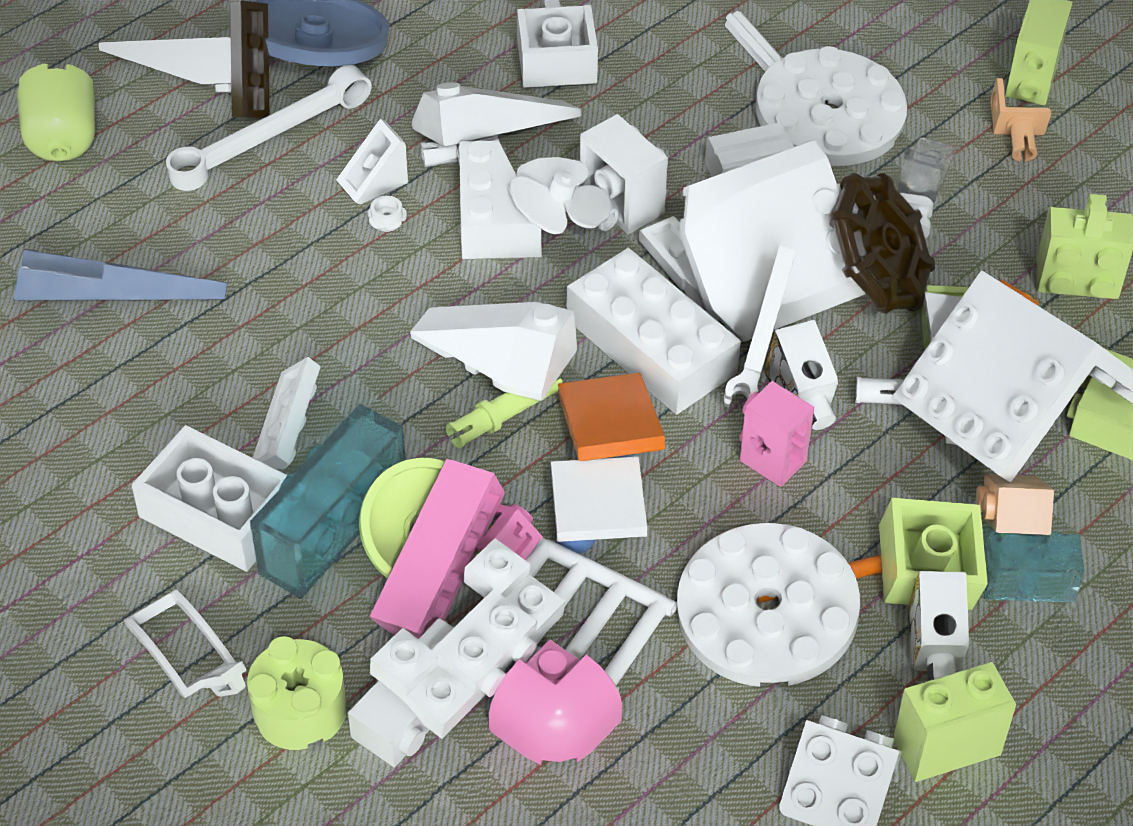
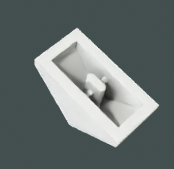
[336,119,408,204]

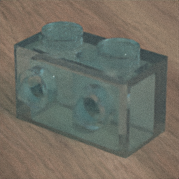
[983,531,1084,603]

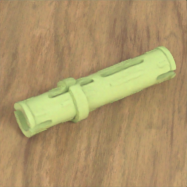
[446,378,562,448]

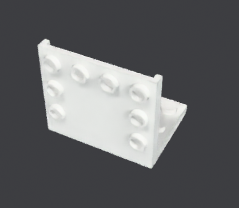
[892,270,1133,483]

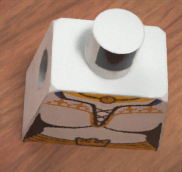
[764,320,838,430]
[907,571,969,681]

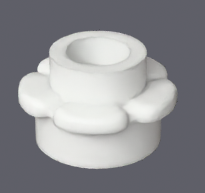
[368,196,407,232]

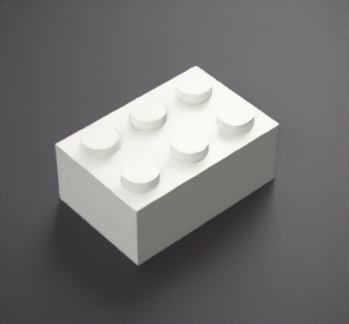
[132,425,298,572]

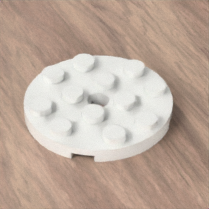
[755,46,907,166]
[677,523,860,687]

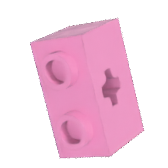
[739,381,814,487]

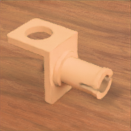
[990,78,1051,162]

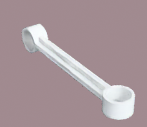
[166,65,372,191]

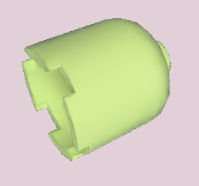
[17,64,95,162]

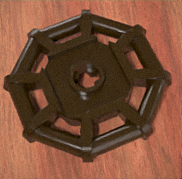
[829,173,935,314]

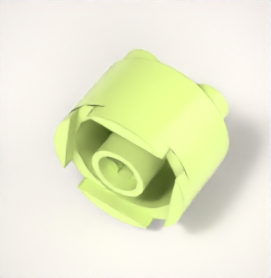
[247,636,347,750]

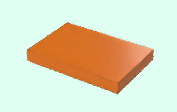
[558,373,665,461]

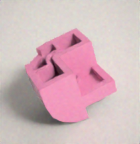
[489,640,622,765]

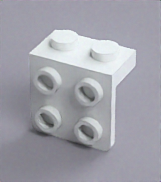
[780,715,902,826]

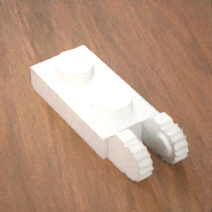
[639,216,705,309]

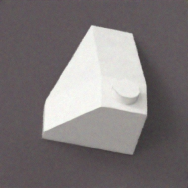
[99,37,231,93]
[412,82,581,146]
[410,302,577,401]

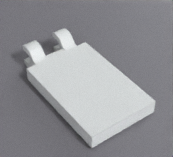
[723,246,796,408]

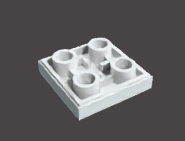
[551,456,647,542]

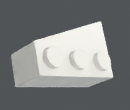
[460,141,542,259]

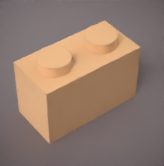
[976,474,1054,535]

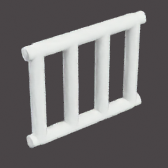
[526,537,677,692]

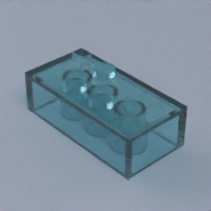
[250,404,406,599]

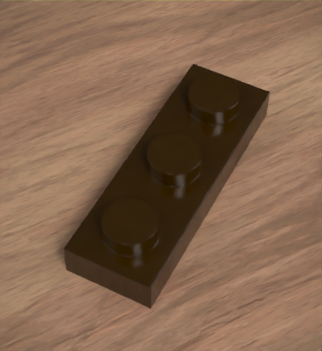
[230,0,270,119]

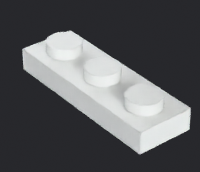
[253,357,321,470]

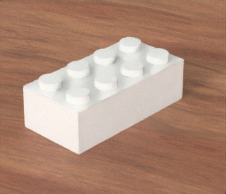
[567,247,741,415]

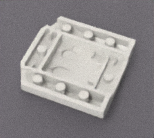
[679,140,866,342]

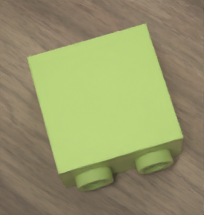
[1005,0,1073,106]
[1067,349,1133,460]
[893,662,1016,782]

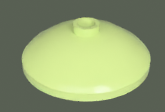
[359,458,492,578]

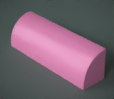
[370,459,505,639]

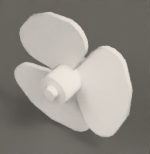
[509,157,612,234]

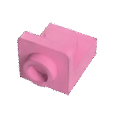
[476,504,543,560]

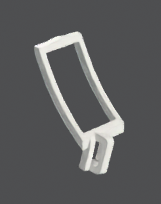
[124,589,247,698]

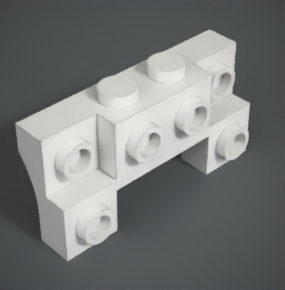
[370,538,565,739]

